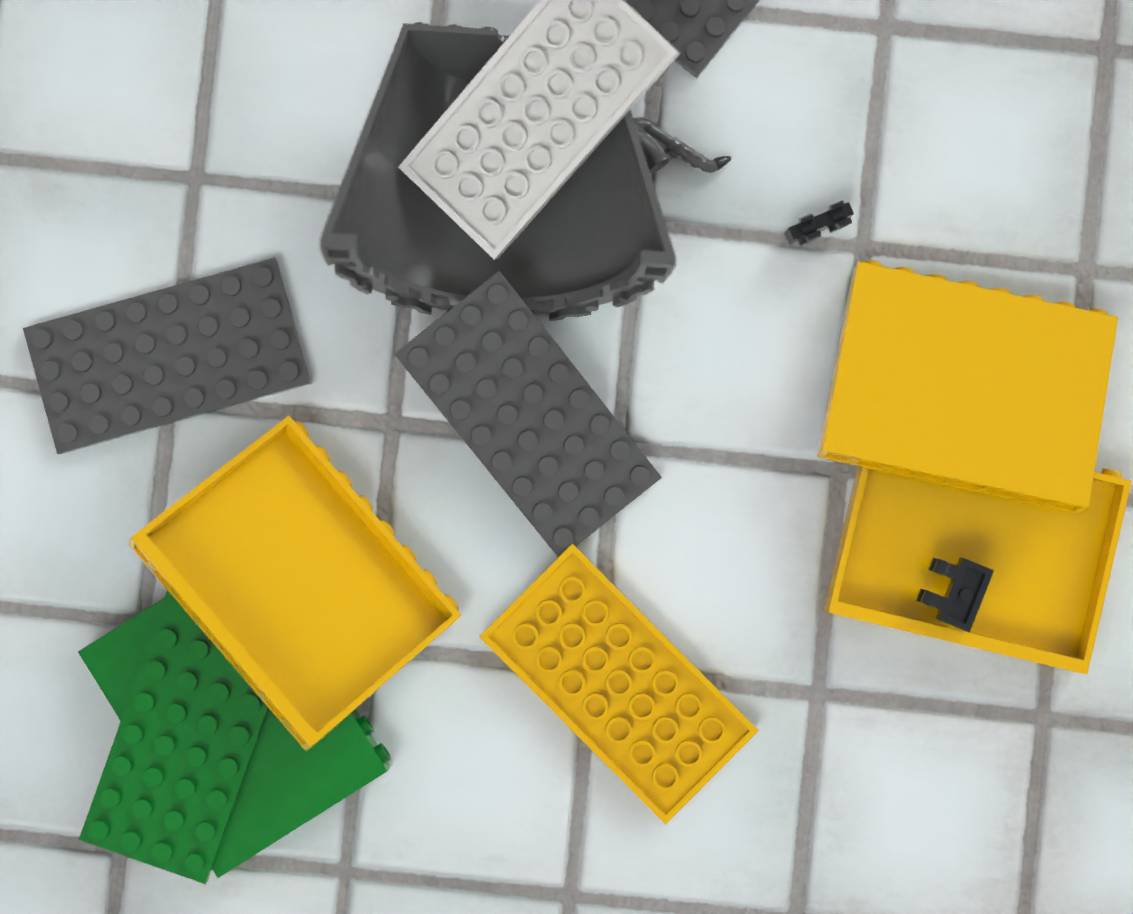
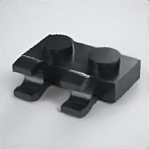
[785,200,854,246]
[916,557,994,633]

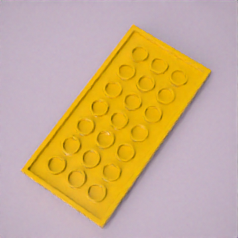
[479,543,759,825]

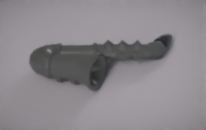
[633,117,731,174]

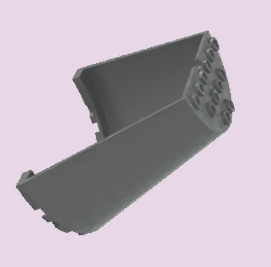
[320,22,676,321]

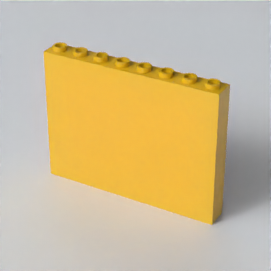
[817,260,1118,514]
[129,416,462,751]
[823,466,1132,675]

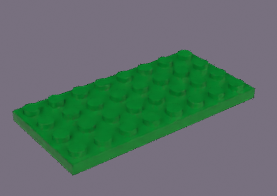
[79,590,269,884]

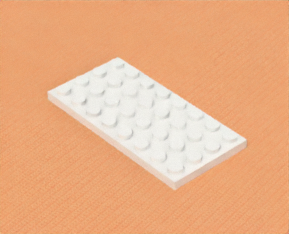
[398,0,680,259]

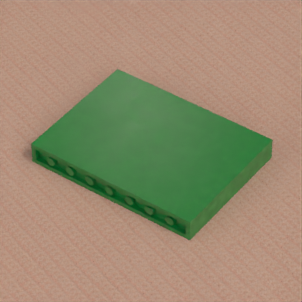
[78,597,391,878]

